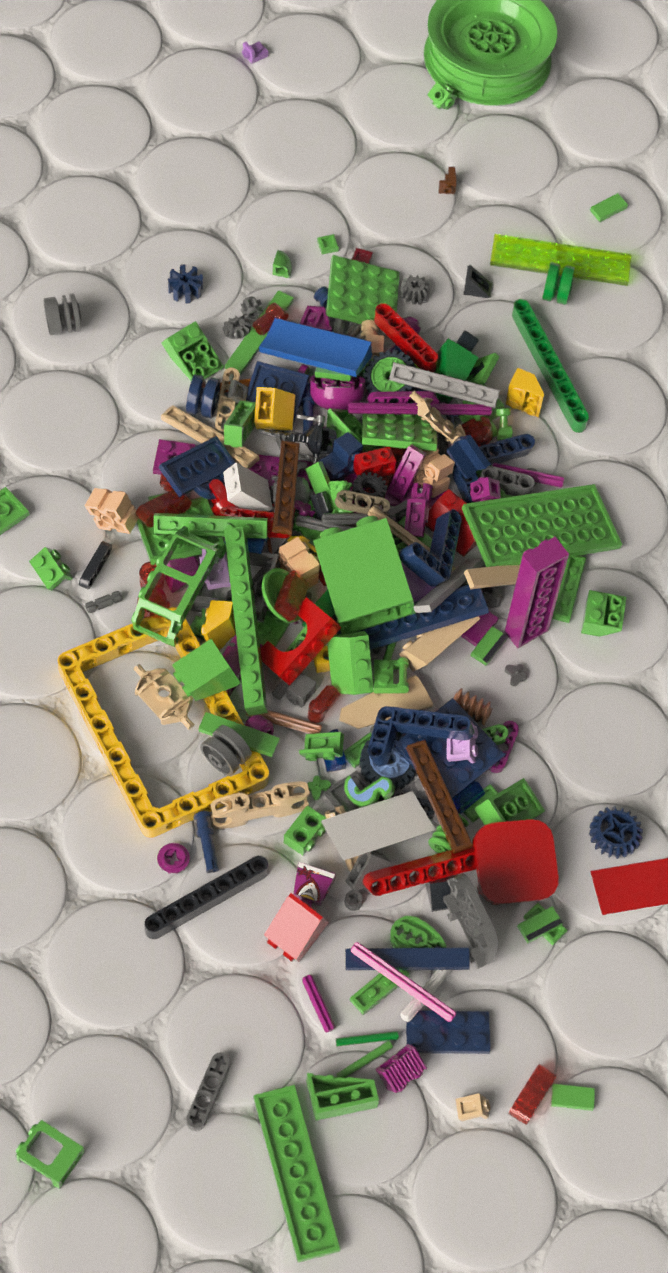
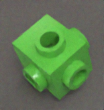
[427,82,458,110]

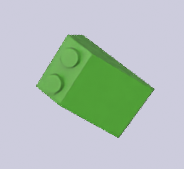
[474,778,545,825]

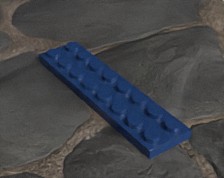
[335,585,489,650]

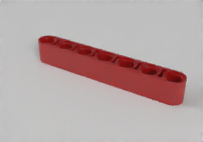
[363,847,476,896]

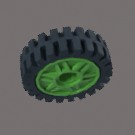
[364,350,416,403]

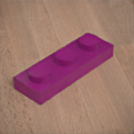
[386,444,427,501]

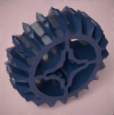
[589,806,643,859]

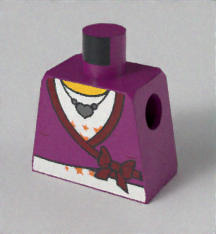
[293,862,336,908]

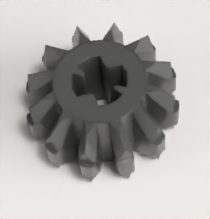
[400,274,430,304]

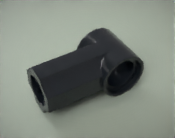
[310,491,333,520]

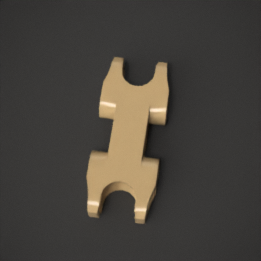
[211,781,310,829]

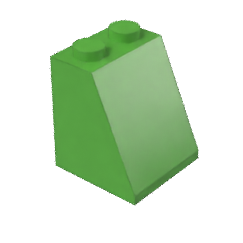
[172,639,241,701]

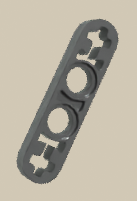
[186,1052,230,1131]

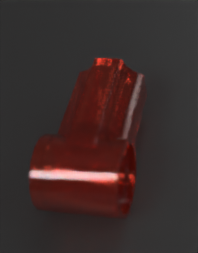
[253,302,289,335]
[307,685,340,723]

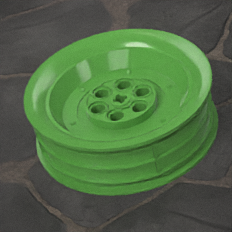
[424,0,557,106]

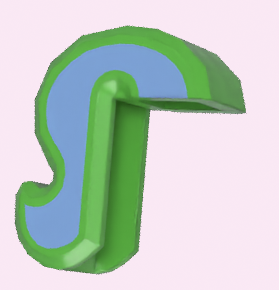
[344,775,395,808]

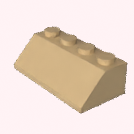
[399,616,480,672]

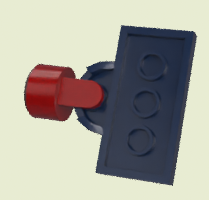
[158,436,242,516]

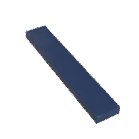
[345,948,470,970]

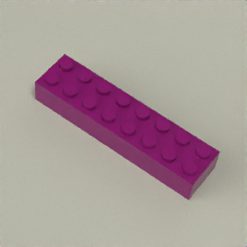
[504,537,569,649]

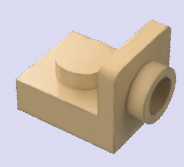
[455,1093,491,1121]

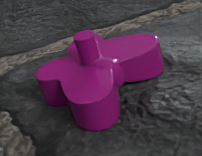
[294,500,315,517]

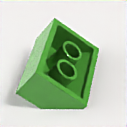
[326,408,383,453]
[327,631,374,695]

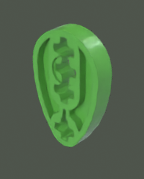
[390,916,447,948]

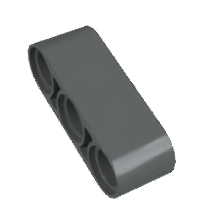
[480,466,534,496]

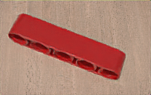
[374,303,438,372]

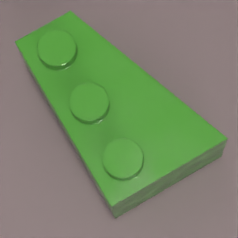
[306,1073,379,1121]

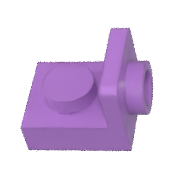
[242,41,269,64]

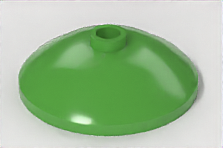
[262,568,306,623]

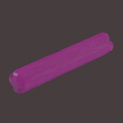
[302,974,335,1033]

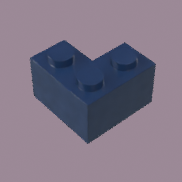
[319,432,363,481]

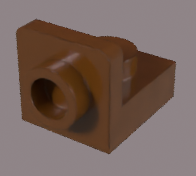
[438,166,457,194]

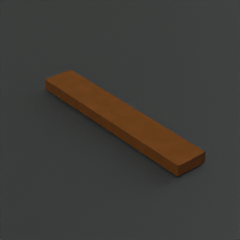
[272,440,300,535]
[406,740,473,854]

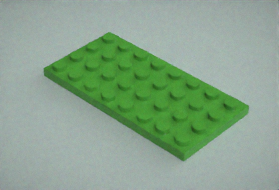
[461,484,622,567]

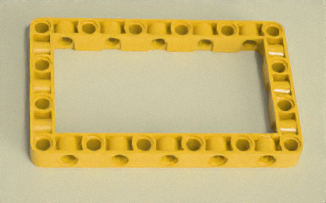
[57,607,269,838]

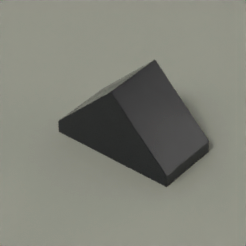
[463,265,492,298]
[426,877,451,912]

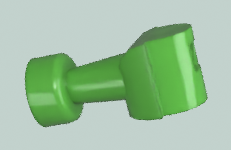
[496,408,513,441]

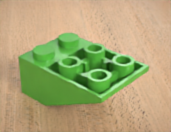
[161,321,224,380]

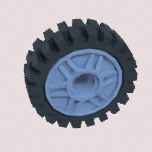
[359,732,416,791]

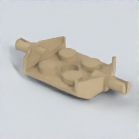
[409,391,466,445]
[134,664,195,730]

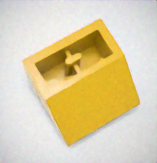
[505,368,544,417]
[254,387,295,431]
[201,600,236,650]

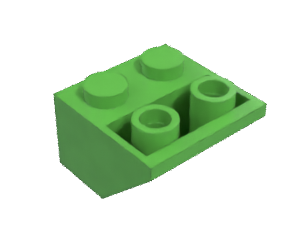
[581,590,627,637]

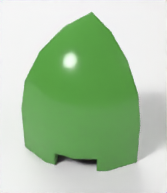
[272,250,292,278]

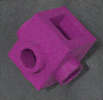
[470,477,501,502]

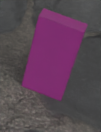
[461,612,499,647]

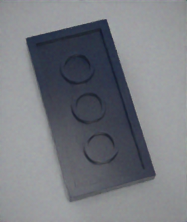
[406,1010,490,1054]

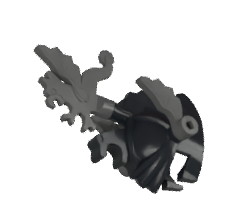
[258,415,337,463]

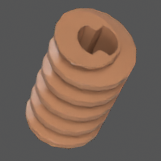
[454,688,493,726]

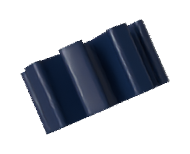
[168,264,203,304]

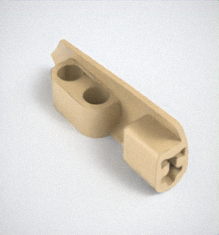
[339,675,433,729]

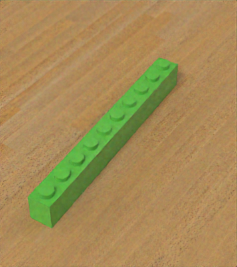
[224,526,268,716]

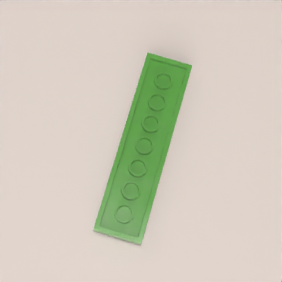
[253,1085,340,1263]

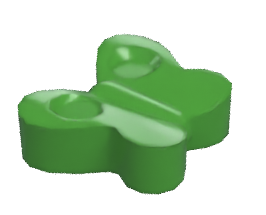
[307,775,331,800]

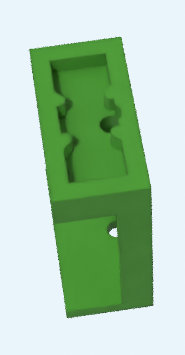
[16,1120,85,1189]

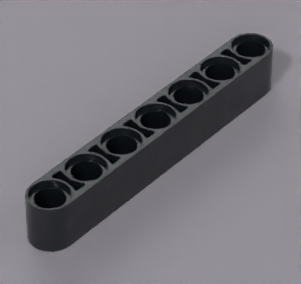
[144,856,268,939]

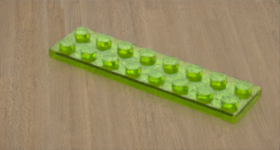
[490,234,632,286]

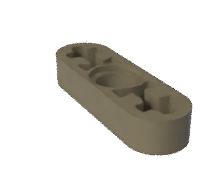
[335,490,390,515]

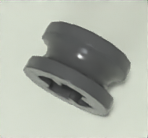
[344,890,363,911]

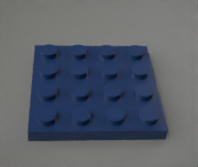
[394,698,505,799]

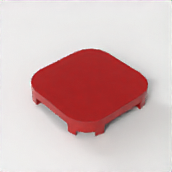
[472,819,559,905]

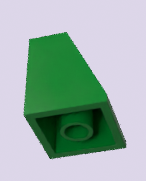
[433,338,478,404]

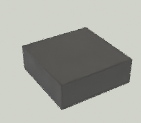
[228,380,248,403]

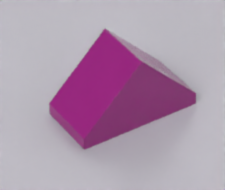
[164,556,199,593]

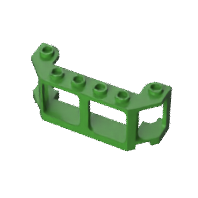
[131,526,226,647]

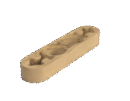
[215,368,240,435]

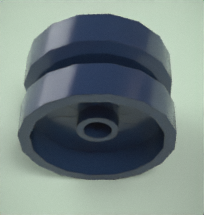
[186,374,221,419]

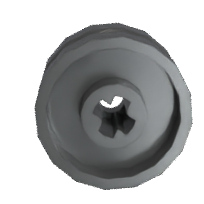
[200,725,251,776]

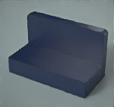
[447,435,490,479]

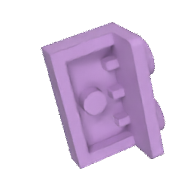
[199,548,231,590]

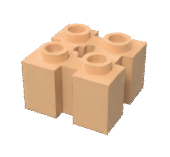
[413,449,455,498]
[85,488,140,534]
[279,537,320,591]

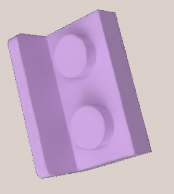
[447,721,478,763]

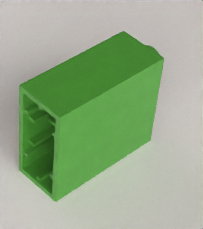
[313,516,416,634]

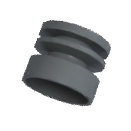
[43,293,81,336]

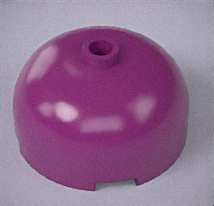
[310,375,365,410]

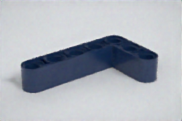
[452,434,535,503]
[399,509,462,587]
[368,706,474,766]

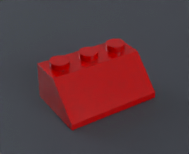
[425,489,477,557]

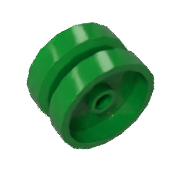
[542,262,575,305]

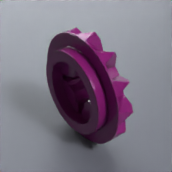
[157,843,190,874]

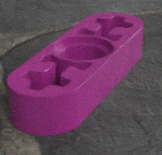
[489,721,519,773]

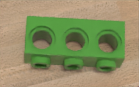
[224,400,256,447]

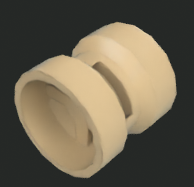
[360,320,379,340]

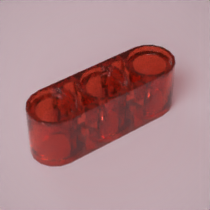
[136,489,191,528]
[274,570,309,622]
[508,1064,557,1125]

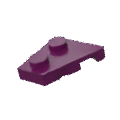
[299,306,332,332]

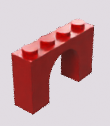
[260,597,341,686]

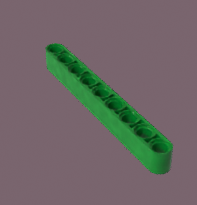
[512,299,589,433]

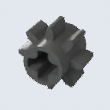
[241,296,263,319]

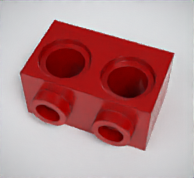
[353,447,396,478]

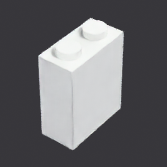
[223,462,272,512]

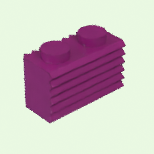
[375,1044,427,1093]

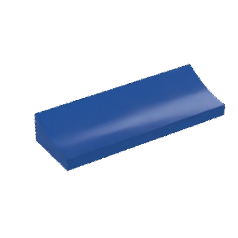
[259,318,372,377]

